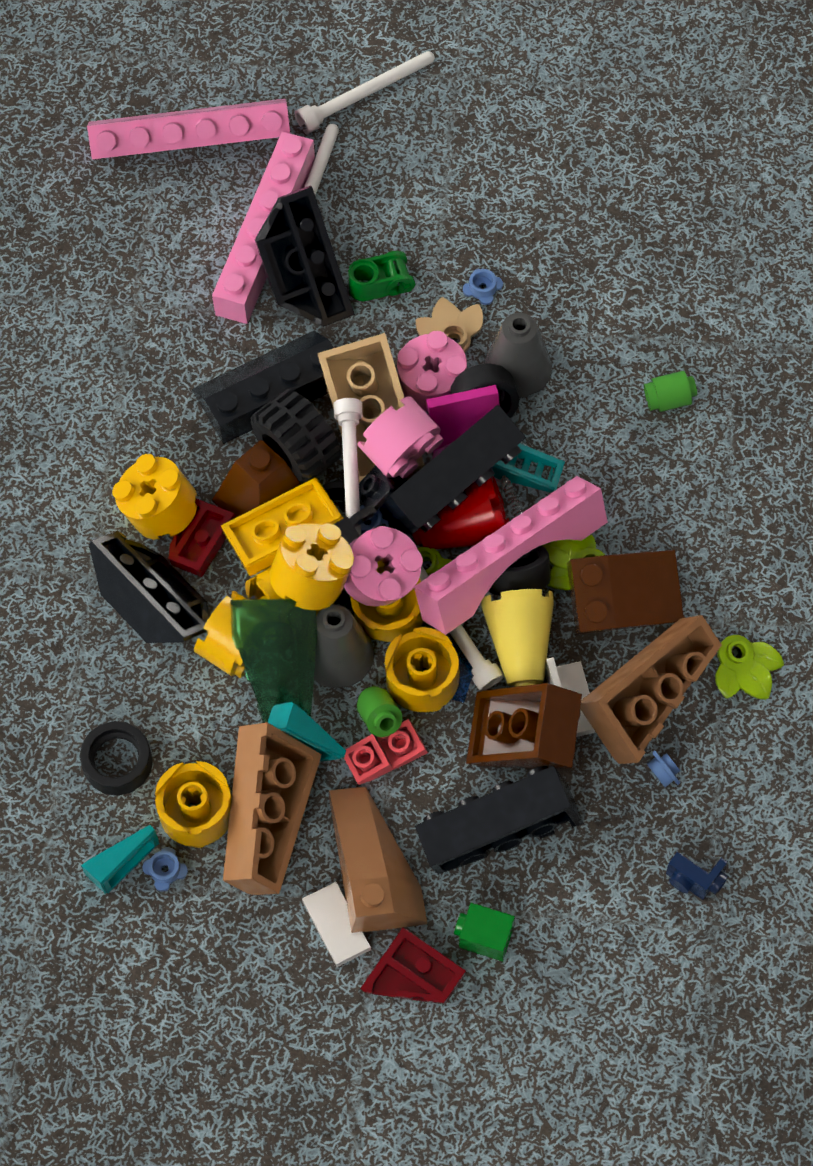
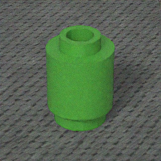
[643,370,697,412]
[357,686,402,737]

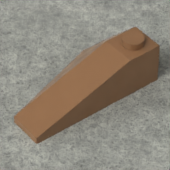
[328,786,427,933]

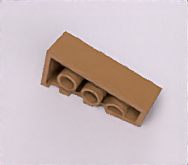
[580,615,722,764]
[223,722,322,895]

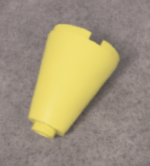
[481,589,554,687]

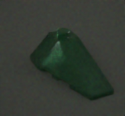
[230,597,317,723]

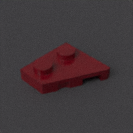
[168,498,236,577]
[360,927,467,1005]

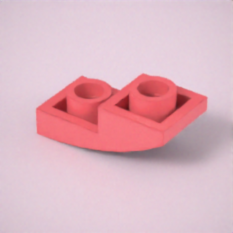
[344,719,428,785]

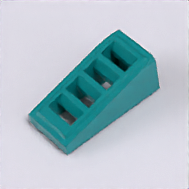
[491,443,565,493]
[268,702,346,762]
[81,825,159,894]

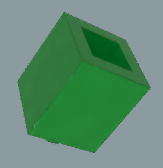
[454,903,515,962]

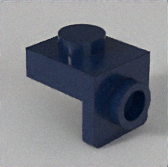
[666,852,729,900]

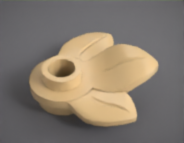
[416,297,483,353]

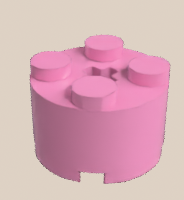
[397,331,467,411]
[358,396,444,479]
[344,526,423,606]

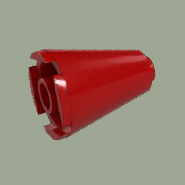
[412,476,509,549]

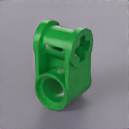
[348,250,416,301]

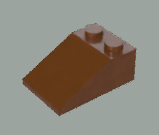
[567,550,684,635]
[466,683,582,769]

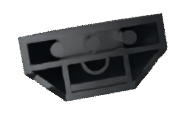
[255,186,355,327]
[89,531,208,643]

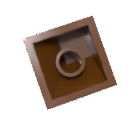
[212,440,301,517]

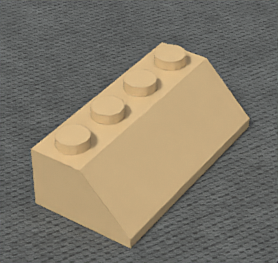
[317,333,425,485]

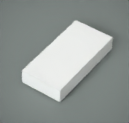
[302,882,371,967]

